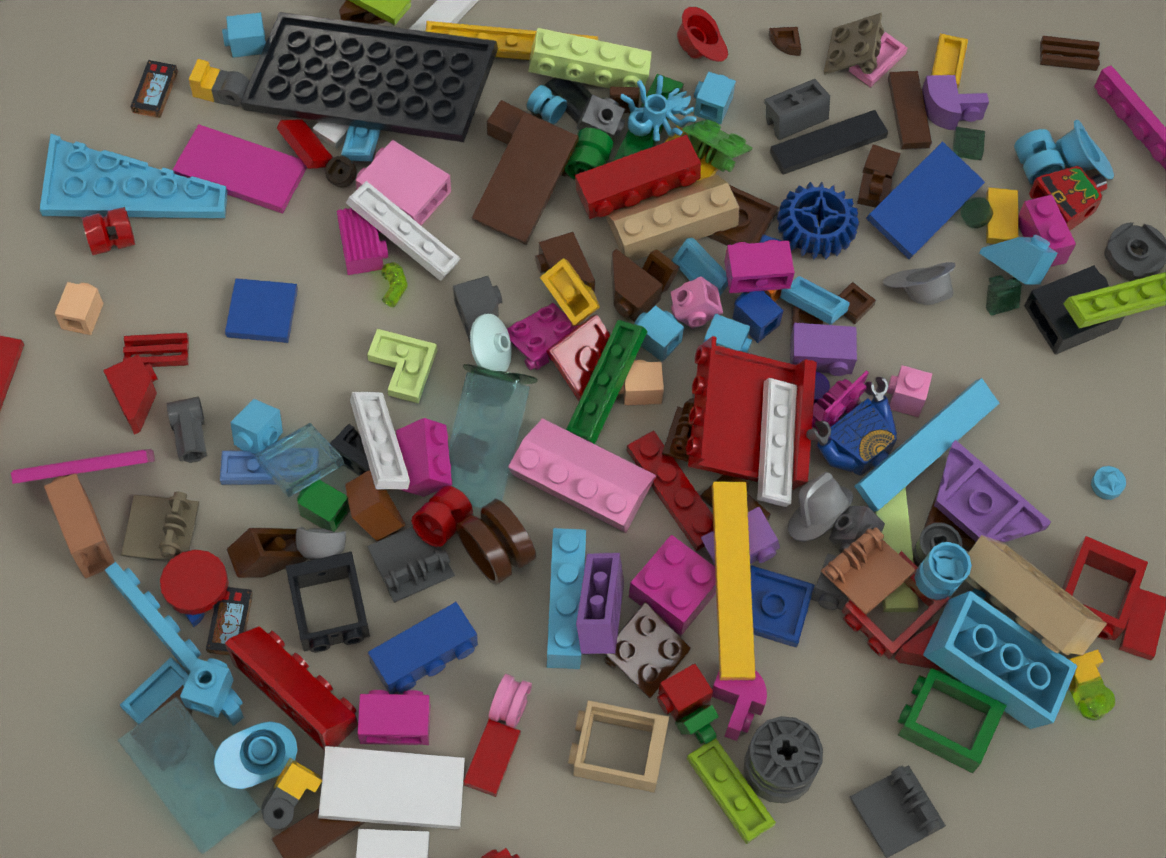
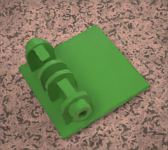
[682,119,753,172]

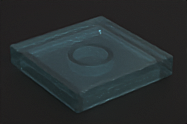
[255,423,345,497]

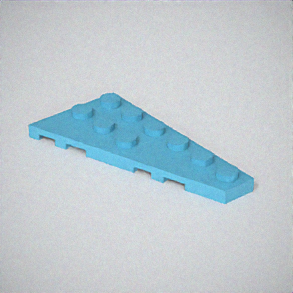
[40,134,228,218]

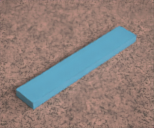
[854,378,1000,512]

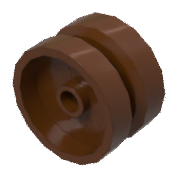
[456,499,536,585]

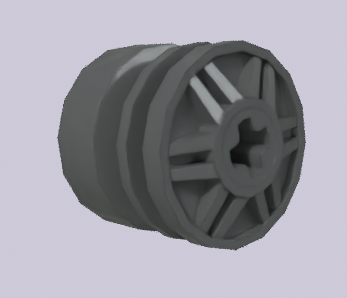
[743,716,823,804]

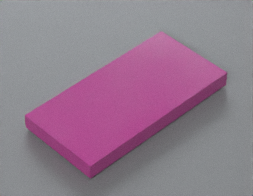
[172,124,307,214]
[11,449,155,484]

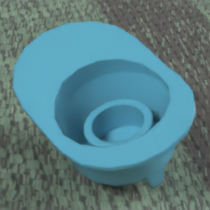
[1055,119,1114,180]
[214,721,298,789]

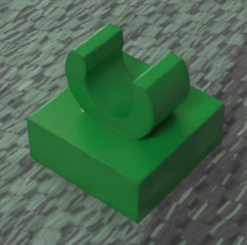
[675,705,719,744]

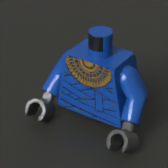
[806,377,897,476]

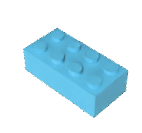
[923,591,1077,729]

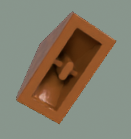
[345,470,406,541]

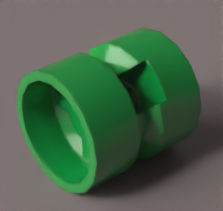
[565,127,614,180]

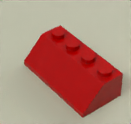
[225,626,358,751]

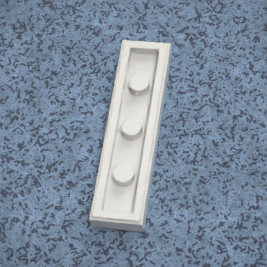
[346,181,461,281]
[757,378,797,507]
[350,392,410,489]

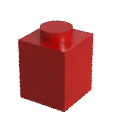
[657,663,713,721]

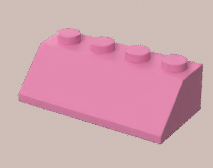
[508,418,656,533]

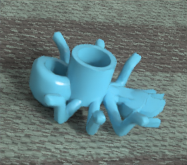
[620,75,697,142]

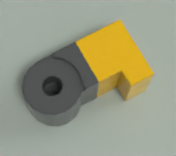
[189,59,249,106]
[261,758,322,829]

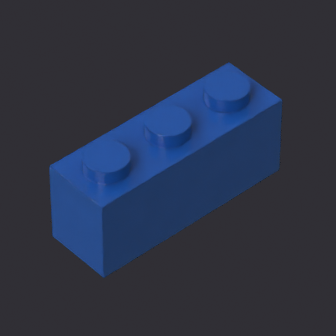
[368,602,478,694]

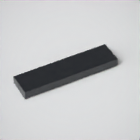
[770,110,888,175]

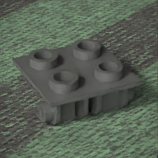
[367,526,455,603]
[850,765,946,858]

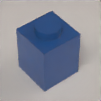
[732,291,784,343]

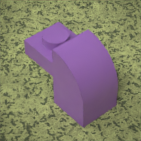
[922,75,989,130]

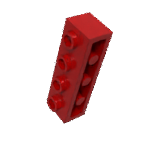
[575,135,701,219]

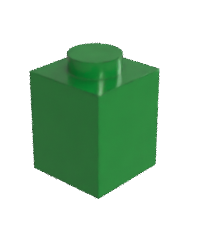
[297,478,350,532]

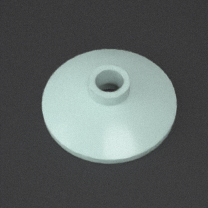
[470,314,512,376]

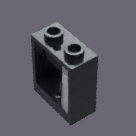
[286,551,370,653]

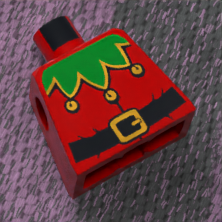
[1029,166,1107,230]

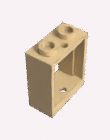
[568,700,669,793]

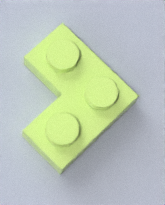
[367,329,437,403]

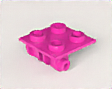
[507,303,579,370]
[812,370,869,434]

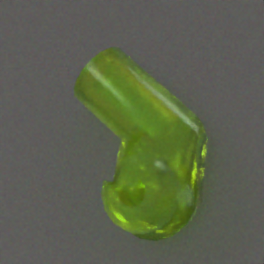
[381,262,408,308]

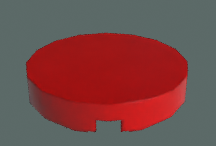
[160,550,229,615]

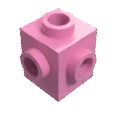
[671,276,723,329]

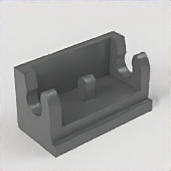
[764,78,830,140]

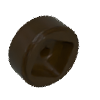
[325,156,357,188]

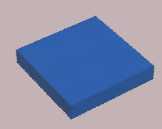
[225,278,298,343]
[750,565,815,648]

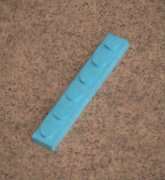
[105,562,244,726]

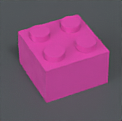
[628,535,716,636]

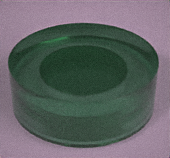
[961,197,993,228]

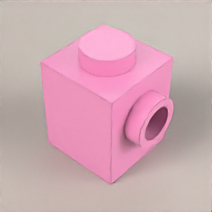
[887,365,932,417]

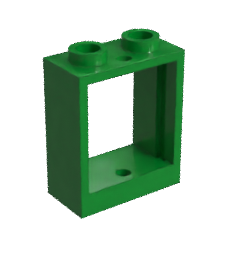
[897,668,1007,773]

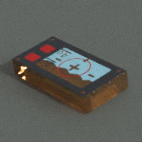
[130,60,178,118]
[206,587,253,655]

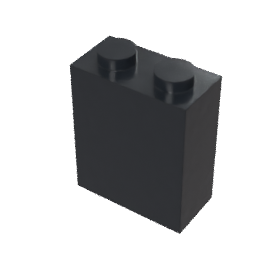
[1024,265,1125,355]

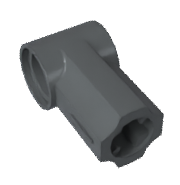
[167,396,207,463]

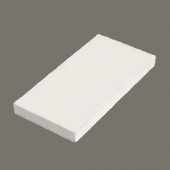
[318,746,465,829]

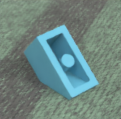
[979,235,1058,285]

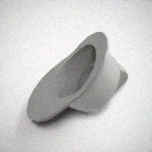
[883,262,956,305]
[788,472,854,542]

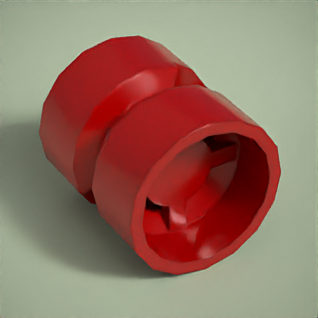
[82,207,136,255]
[411,486,473,547]

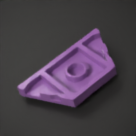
[934,440,1051,542]

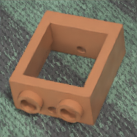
[44,473,115,579]

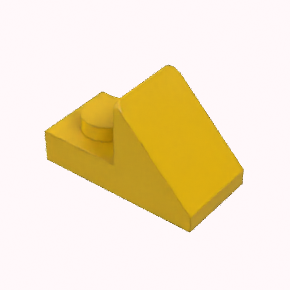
[540,258,600,326]

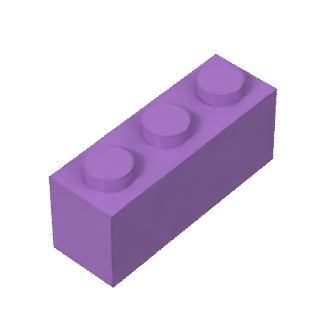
[576,553,624,654]

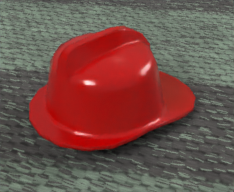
[677,7,728,62]

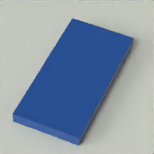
[866,141,985,259]

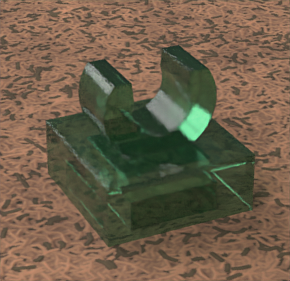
[986,275,1022,316]

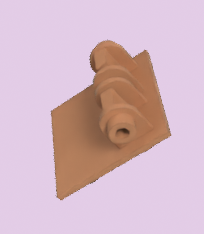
[821,527,916,615]

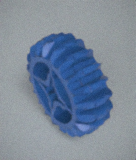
[777,182,859,260]

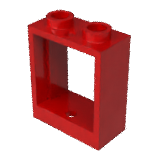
[1062,536,1148,641]
[842,551,950,659]

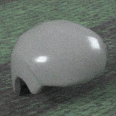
[296,527,346,560]

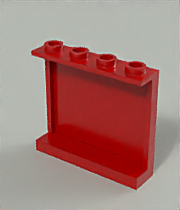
[686,336,817,490]

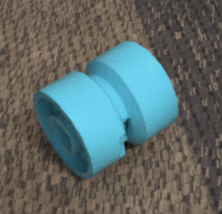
[1014,129,1065,185]
[915,542,972,600]

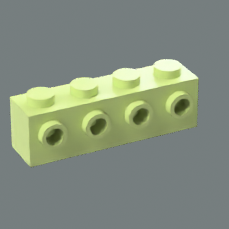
[528,28,652,91]

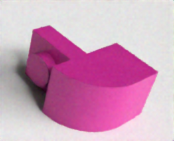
[712,670,767,741]

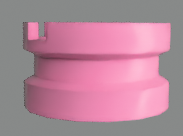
[489,674,532,728]

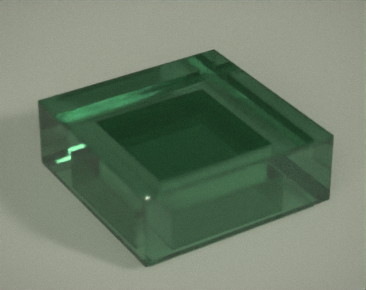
[953,127,985,161]

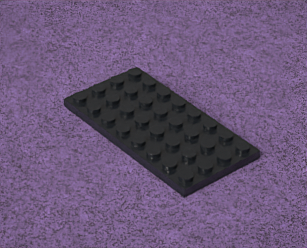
[240,12,498,143]

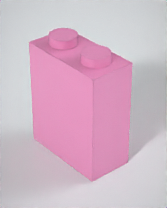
[356,140,451,226]

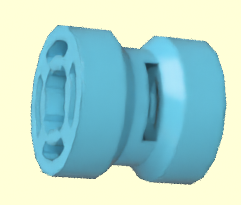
[526,85,567,125]

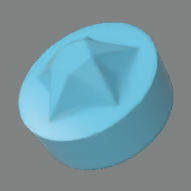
[1091,466,1126,500]

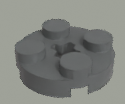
[1104,222,1166,281]

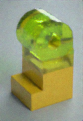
[1068,649,1115,721]

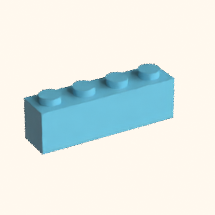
[547,528,586,669]

